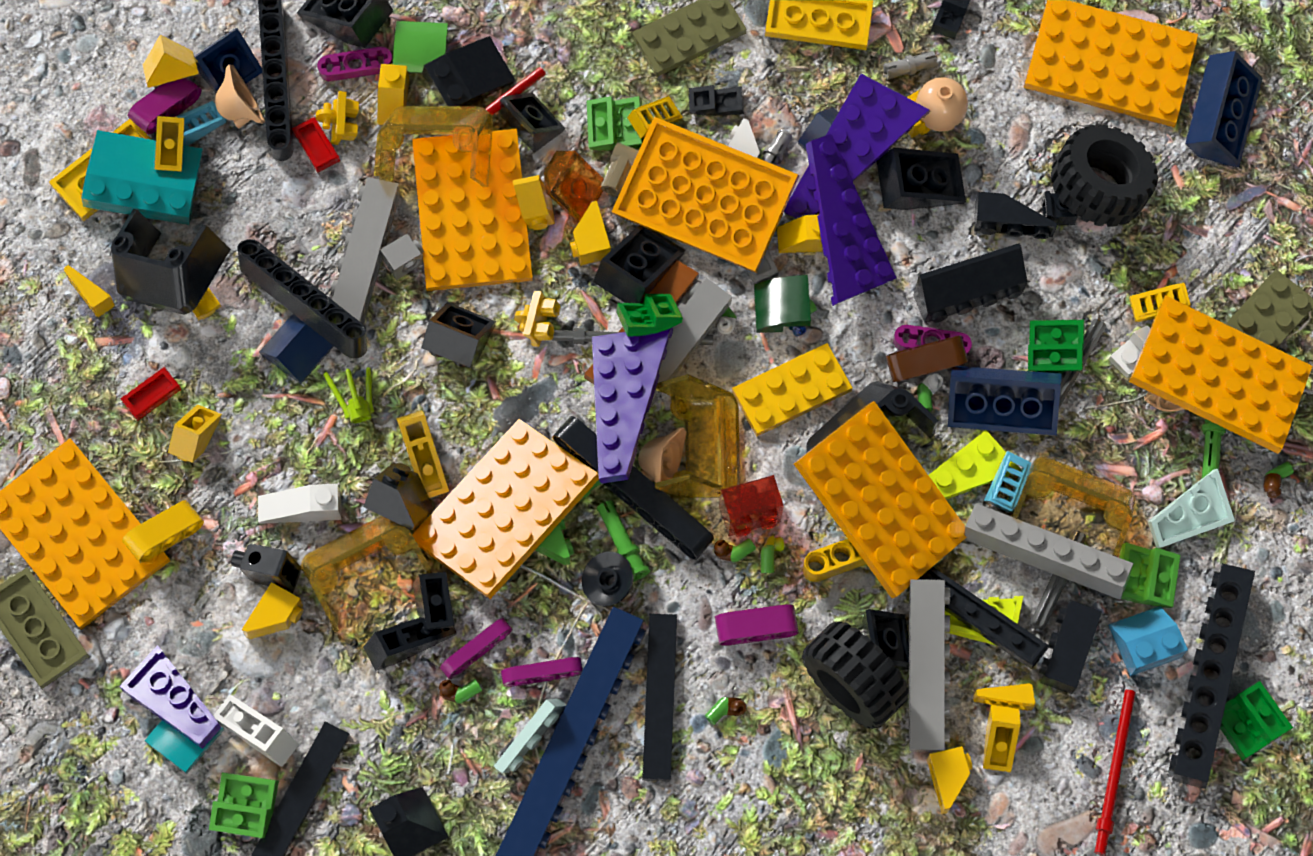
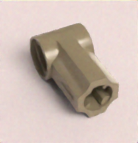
[601,143,639,197]

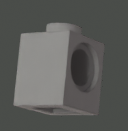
[380,234,424,280]

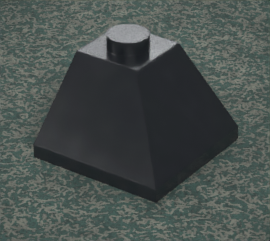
[369,787,449,856]

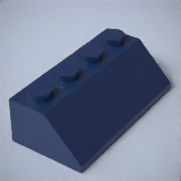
[1185,51,1263,167]
[947,366,1061,436]

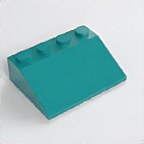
[81,130,203,225]

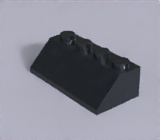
[913,243,1027,323]

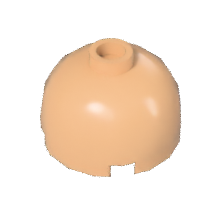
[916,77,968,132]

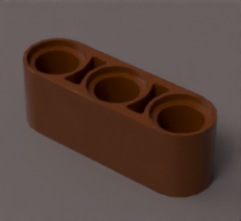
[886,335,968,382]

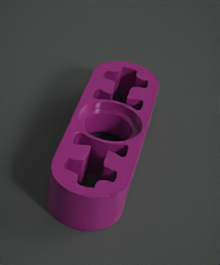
[317,47,393,81]
[893,325,972,356]
[440,618,513,679]
[501,657,583,687]

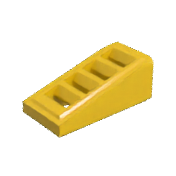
[627,96,683,139]
[64,265,115,317]
[1129,283,1191,322]
[973,683,1035,711]

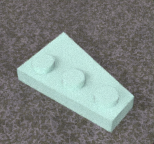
[1148,469,1235,548]
[494,698,567,774]

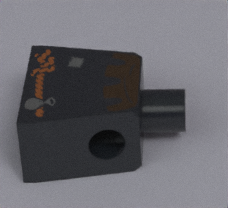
[231,543,302,594]

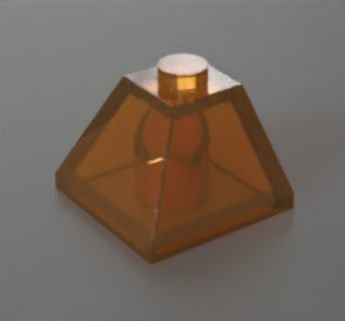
[544,151,604,223]

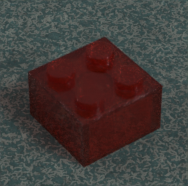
[719,475,784,537]

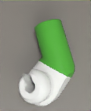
[717,307,737,335]
[917,374,943,412]

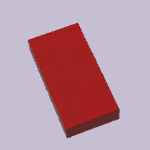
[292,117,340,173]
[120,367,182,421]

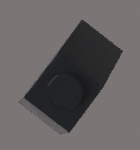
[413,572,454,630]

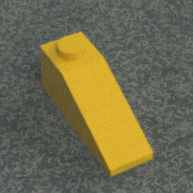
[396,410,449,498]

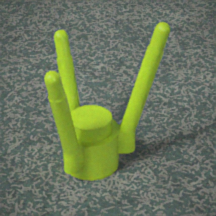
[324,367,374,424]

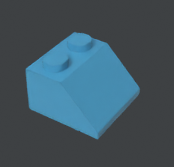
[1108,606,1188,676]

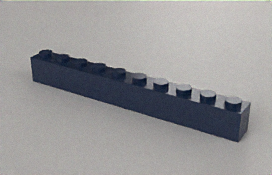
[496,607,646,856]

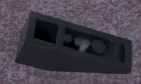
[363,617,457,671]

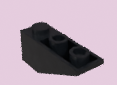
[974,192,1057,239]

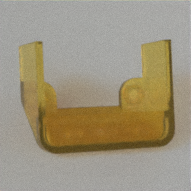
[374,106,493,187]
[655,374,741,498]
[1011,457,1135,557]
[301,516,432,633]

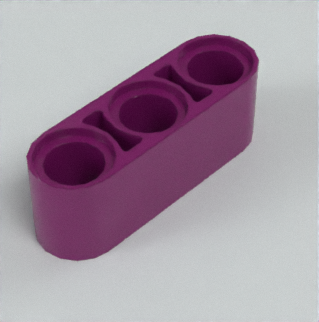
[128,77,202,135]
[715,604,799,646]

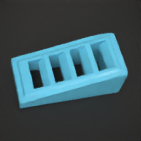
[176,101,226,146]
[984,451,1032,512]

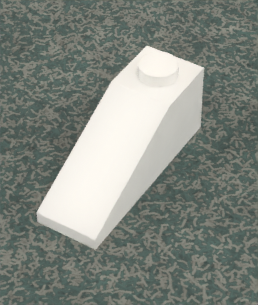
[258,484,342,524]
[213,695,300,767]

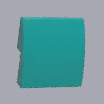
[145,720,224,774]

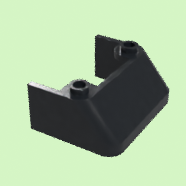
[111,209,231,315]
[806,381,939,453]

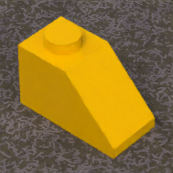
[377,64,409,127]
[155,116,184,171]
[513,175,555,230]
[569,201,611,266]
[777,215,823,253]
[168,404,222,463]
[241,582,304,639]
[983,703,1020,772]
[926,746,973,814]

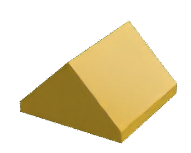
[143,34,199,88]

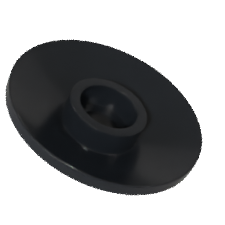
[582,551,634,607]

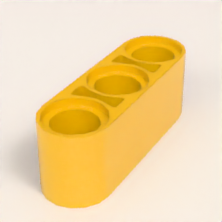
[122,500,204,563]
[802,539,866,582]

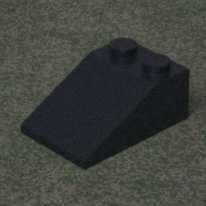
[297,0,394,48]
[422,36,515,117]
[876,147,966,210]
[593,225,685,303]

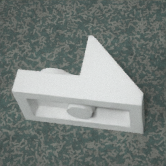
[1108,325,1151,378]

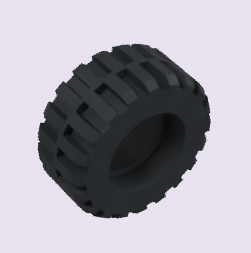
[1051,125,1158,227]
[802,621,909,729]

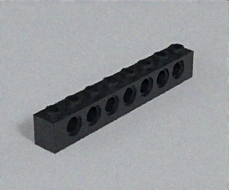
[1168,563,1255,789]

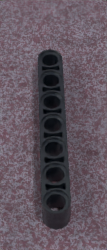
[258,0,294,161]
[237,239,367,358]
[552,416,714,560]

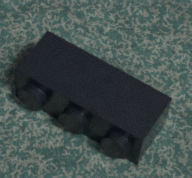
[1038,600,1102,694]

